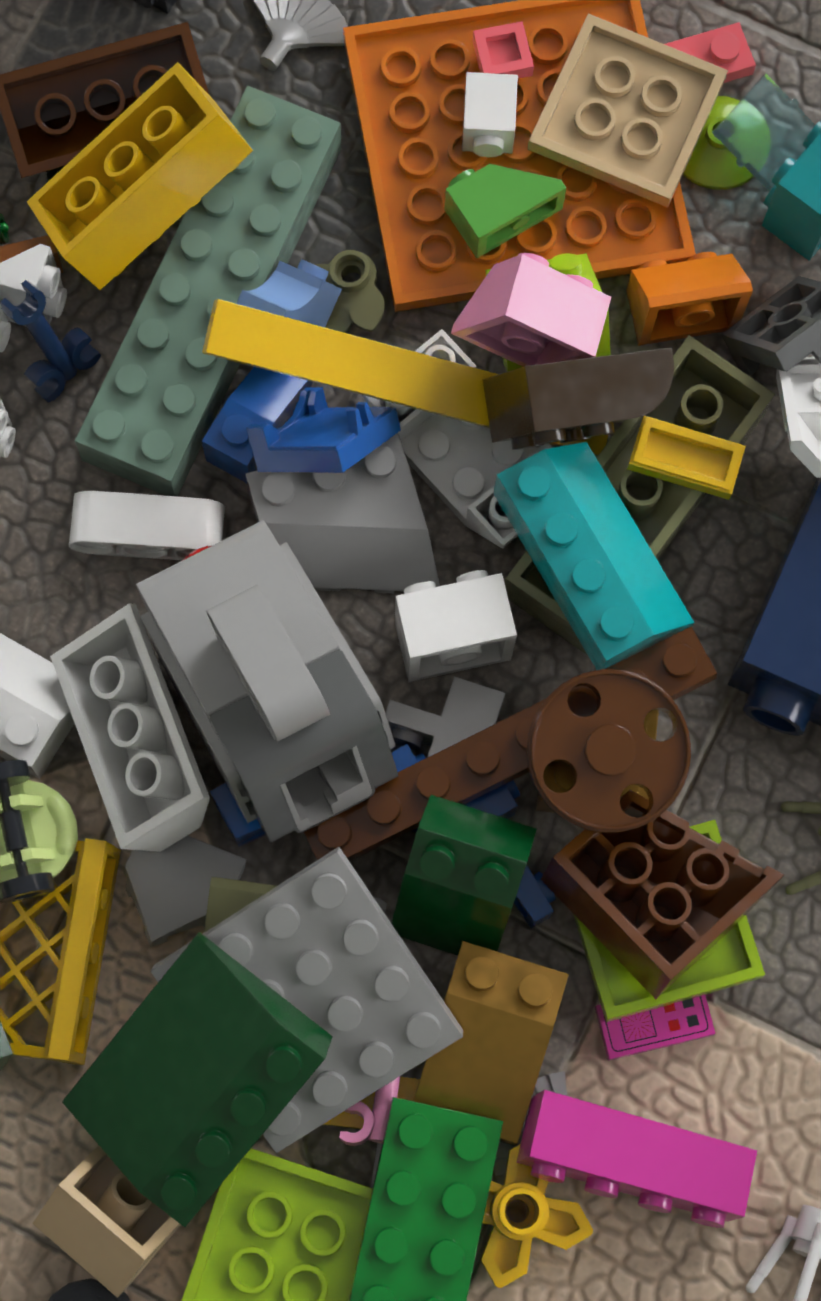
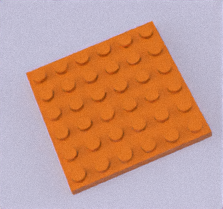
[343,0,696,312]

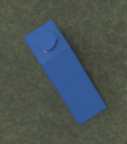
[202,367,313,483]

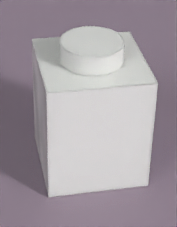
[462,72,518,157]

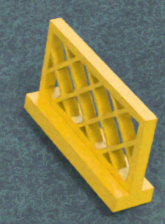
[0,838,121,1066]

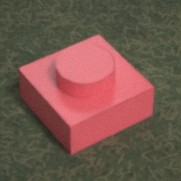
[472,21,534,79]

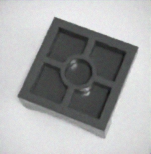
[721,276,821,375]

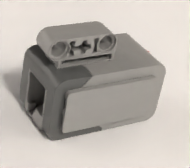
[136,520,398,843]

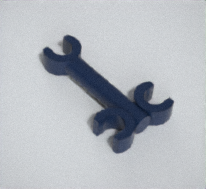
[0,280,101,403]

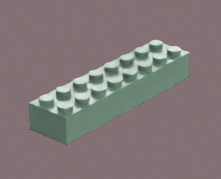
[75,85,342,496]

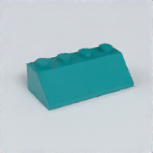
[493,442,695,670]

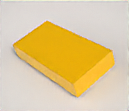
[627,415,746,500]

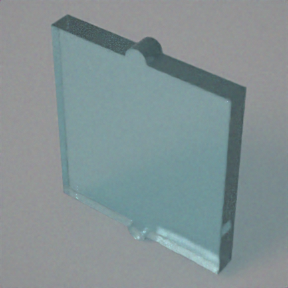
[712,73,815,192]

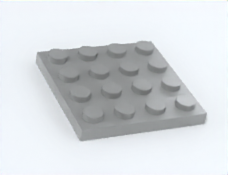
[151,847,463,1153]

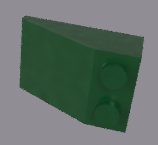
[391,795,537,955]

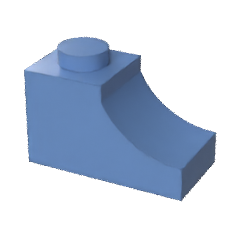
[236,259,342,327]

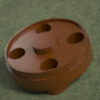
[527,669,691,833]

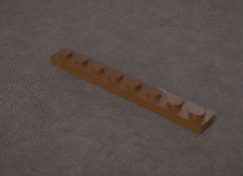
[304,626,717,862]

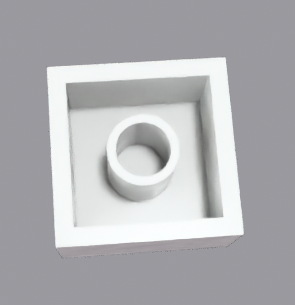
[395,570,517,682]

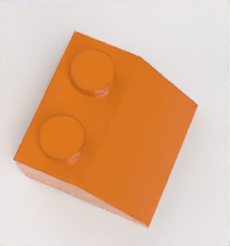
[626,252,753,346]

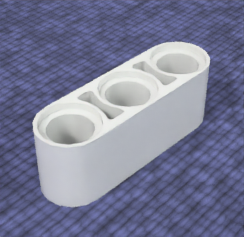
[69,491,225,560]

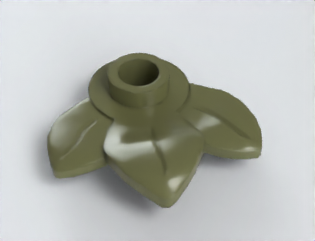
[314,250,385,333]

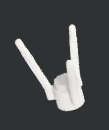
[746,1205,821,1301]

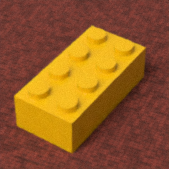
[27,62,253,290]

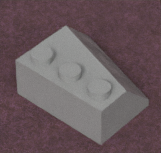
[246,433,440,594]

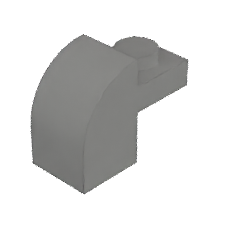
[385,676,505,758]

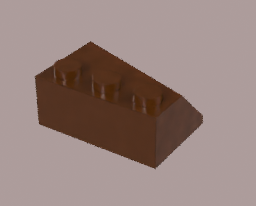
[541,790,784,1000]

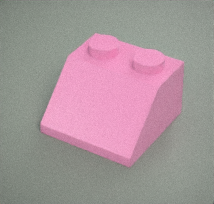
[451,253,611,366]

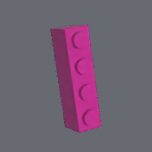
[516,1090,758,1228]

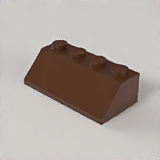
[0,22,209,178]

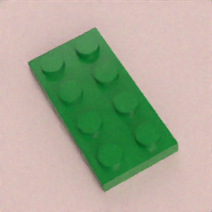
[348,1097,503,1301]

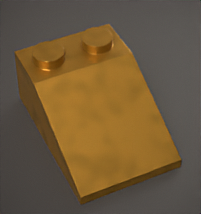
[414,941,569,1145]

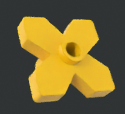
[480,1143,593,1288]

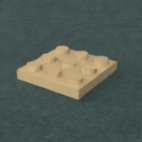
[527,13,728,207]

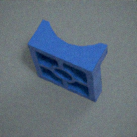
[246,387,401,473]

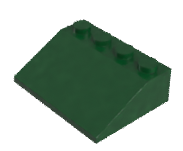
[62,932,333,1227]

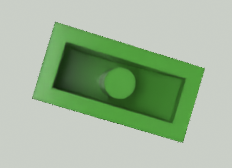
[444,164,566,258]

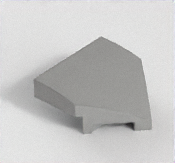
[124,835,247,947]

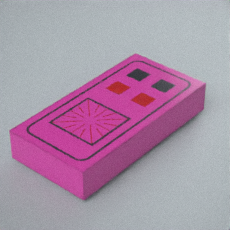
[595,994,716,1061]

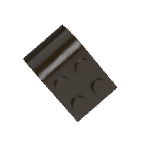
[483,348,674,450]

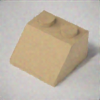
[32,1146,181,1298]

